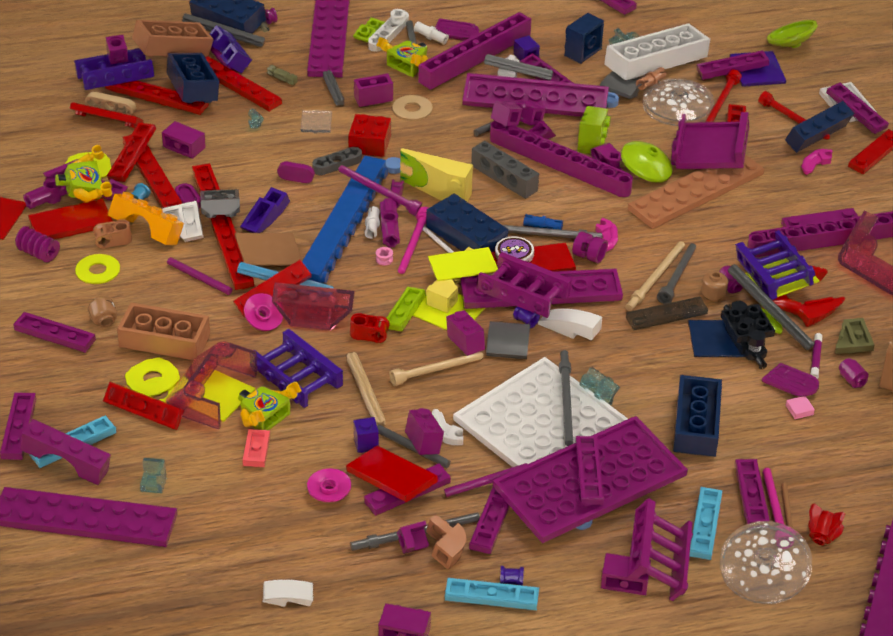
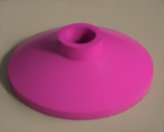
[244,293,283,331]
[307,468,351,502]

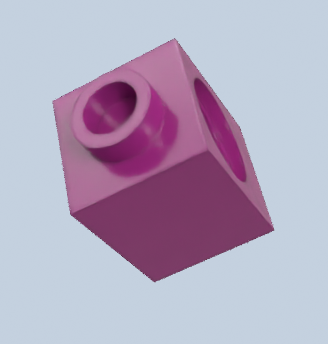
[106,34,128,64]

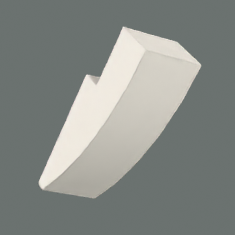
[538,309,602,340]

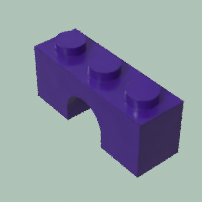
[210,25,252,73]

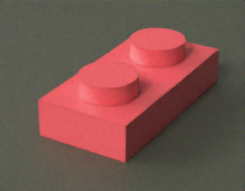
[243,429,270,467]

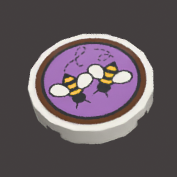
[495,236,534,262]

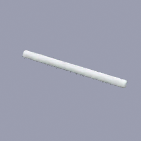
[423,226,454,253]

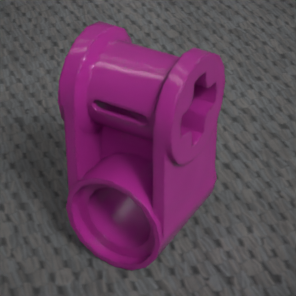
[591,143,622,170]

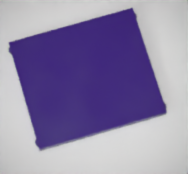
[729,51,787,87]

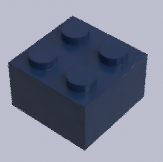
[564,13,604,64]

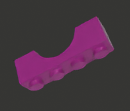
[20,419,111,485]

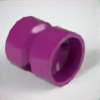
[572,231,608,264]

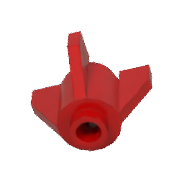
[808,503,845,545]

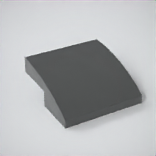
[599,71,642,99]
[486,321,530,359]

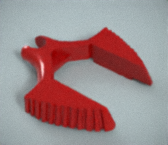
[762,265,846,327]

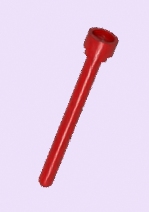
[706,69,742,122]
[758,91,830,140]

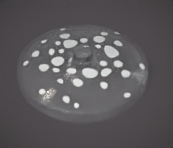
[643,78,714,126]
[720,521,812,604]

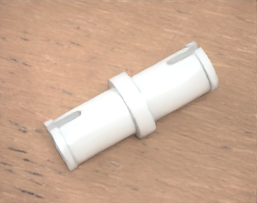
[414,21,449,45]
[365,206,380,239]

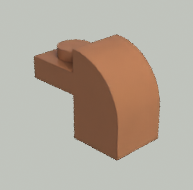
[426,514,466,570]

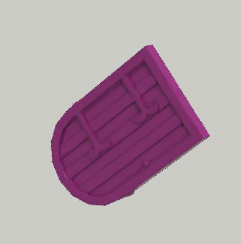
[435,18,479,40]
[762,363,819,396]

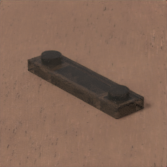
[626,296,708,330]

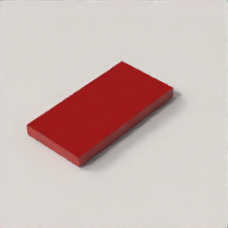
[28,198,113,240]
[491,242,576,272]
[346,445,438,502]

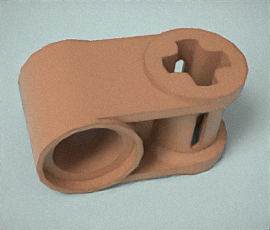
[93,219,132,249]

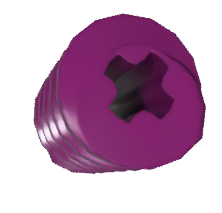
[15,226,60,262]

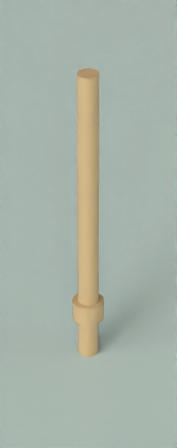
[625,241,685,311]

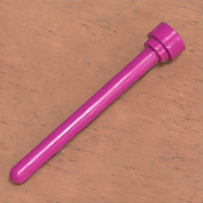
[398,207,428,274]
[762,468,794,550]

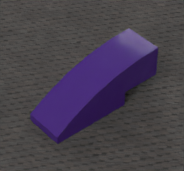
[240,187,290,233]

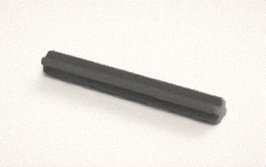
[182,14,265,47]

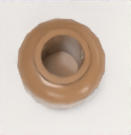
[701,271,728,301]
[88,296,117,327]

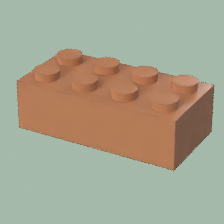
[132,20,213,57]
[117,302,210,361]

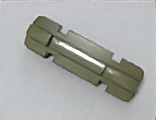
[267,65,298,85]

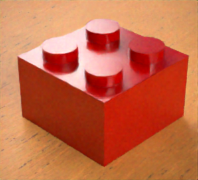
[348,114,391,157]

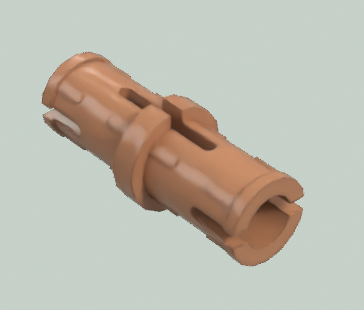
[636,67,666,90]

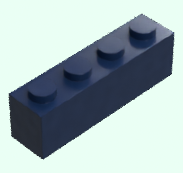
[785,101,854,153]

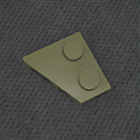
[835,318,875,354]

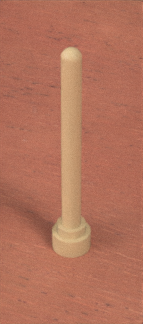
[389,352,484,386]

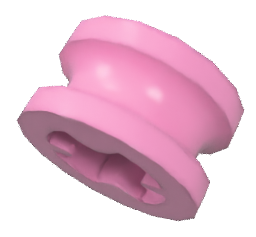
[376,247,393,266]

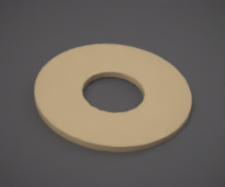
[392,95,433,120]

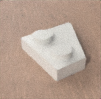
[162,201,204,242]

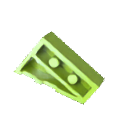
[577,106,611,154]

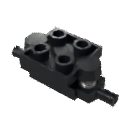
[720,301,775,369]

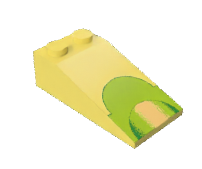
[400,148,473,202]

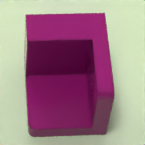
[397,521,429,554]

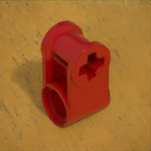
[350,313,390,343]

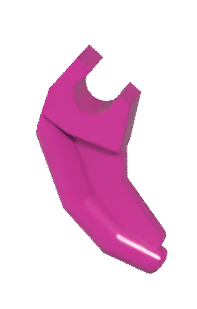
[801,149,833,175]
[595,218,618,252]

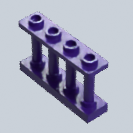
[74,48,155,90]
[735,230,815,300]
[250,329,343,408]

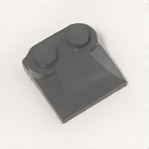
[200,189,240,218]

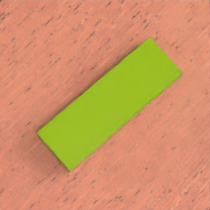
[386,287,426,332]

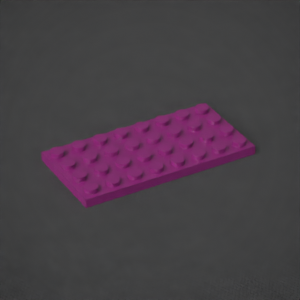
[493,416,688,543]

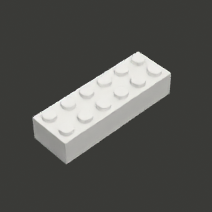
[604,23,710,80]

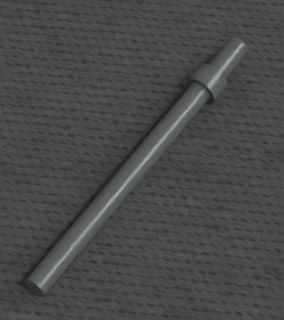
[559,350,573,446]
[350,512,480,551]

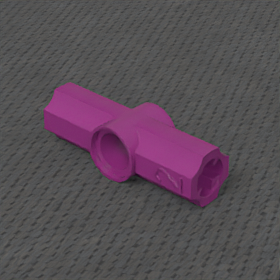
[23,179,67,209]
[380,198,400,248]

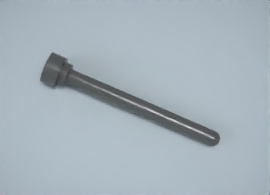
[657,243,696,304]

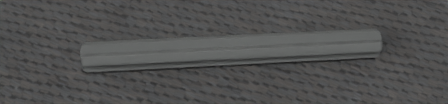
[728,264,814,350]

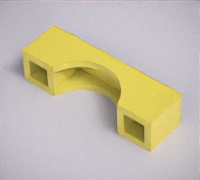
[426,247,479,313]

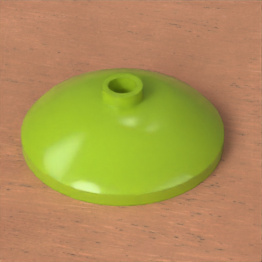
[767,20,818,48]
[621,141,673,183]

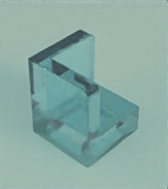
[140,458,167,493]

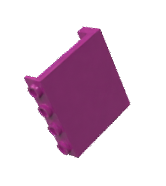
[672,112,749,169]

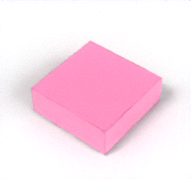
[786,396,815,419]

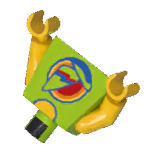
[376,37,428,77]
[55,145,112,202]
[238,382,302,430]

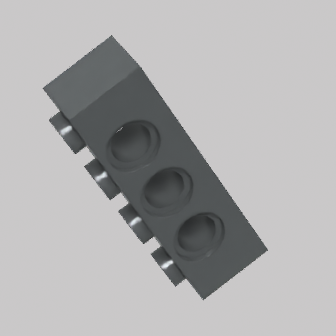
[471,140,539,199]

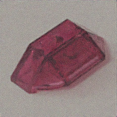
[272,282,355,331]

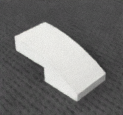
[263,580,313,607]

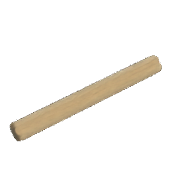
[347,352,386,426]

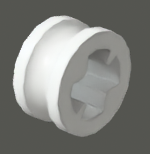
[390,9,406,25]

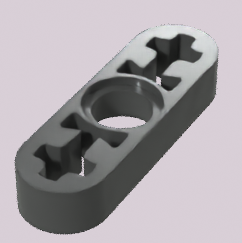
[312,147,362,175]

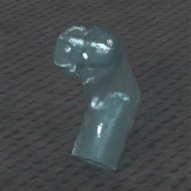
[248,109,264,129]

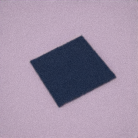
[688,320,745,357]

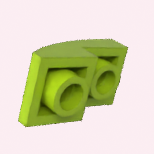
[353,17,385,43]

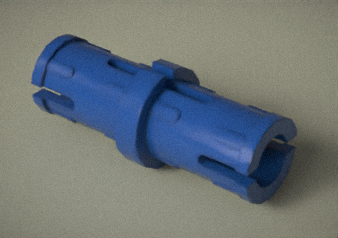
[523,214,563,230]

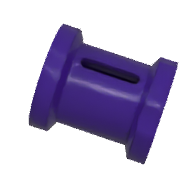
[513,306,540,328]
[500,566,524,586]

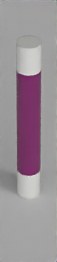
[810,333,823,379]

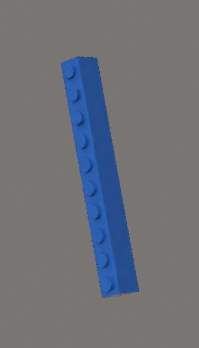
[302,156,388,284]

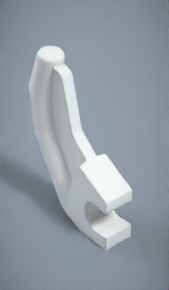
[432,409,463,445]

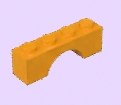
[108,192,184,245]

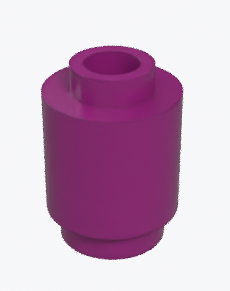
[719,265,743,294]
[839,358,869,388]

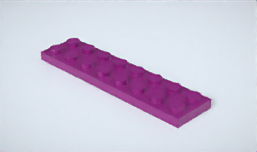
[307,0,350,78]
[463,73,609,117]
[460,268,623,309]
[0,487,177,547]

